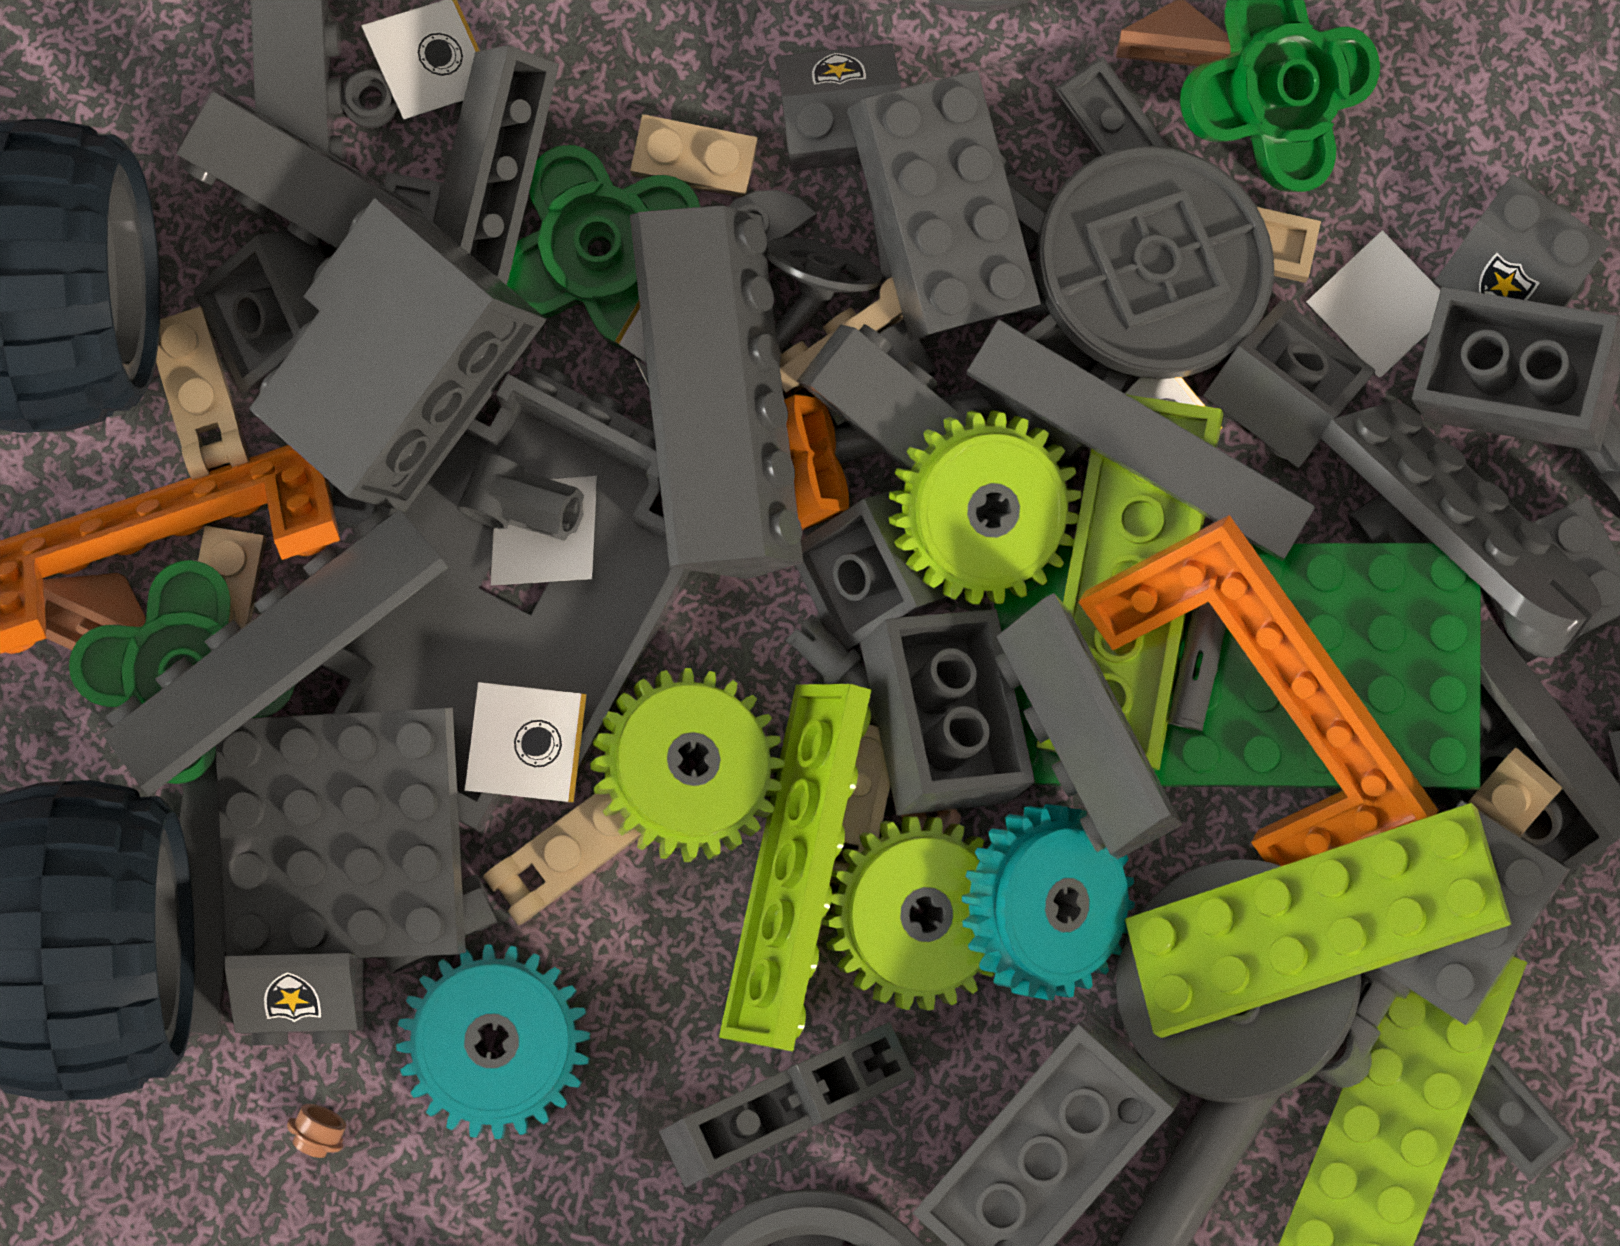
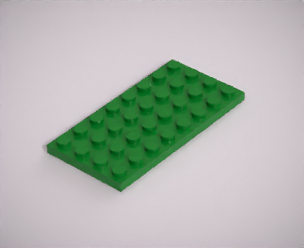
[994,543,1481,790]

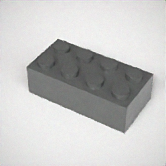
[847,70,1041,341]

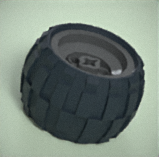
[0,118,160,433]
[0,780,195,1101]

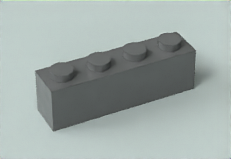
[251,0,346,163]
[434,45,559,285]
[176,84,424,249]
[797,324,994,518]

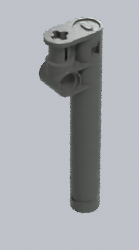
[1116,968,1410,1246]

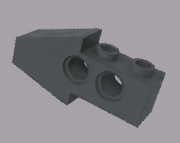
[659,1022,916,1188]

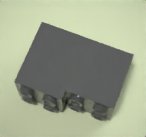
[249,198,547,512]
[912,1011,1184,1246]

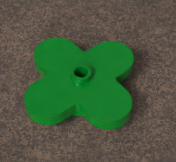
[1180,0,1380,192]
[507,145,700,349]
[69,560,295,784]

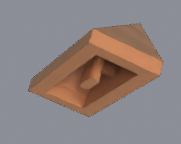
[1116,0,1231,67]
[43,573,146,650]

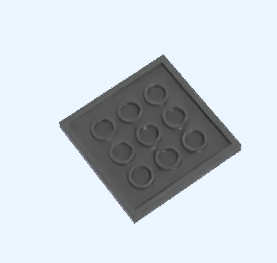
[216,707,466,958]

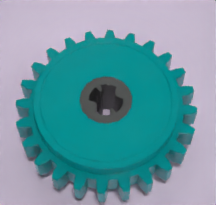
[962,804,1135,1000]
[396,945,592,1139]

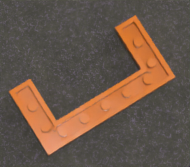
[0,445,340,654]
[1078,515,1439,866]

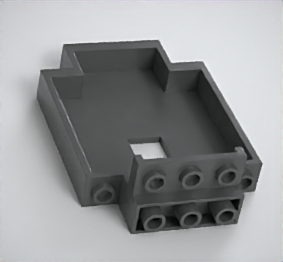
[320,365,691,833]

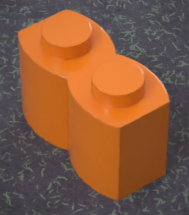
[784,395,849,531]

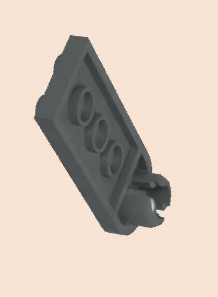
[1320,400,1601,658]

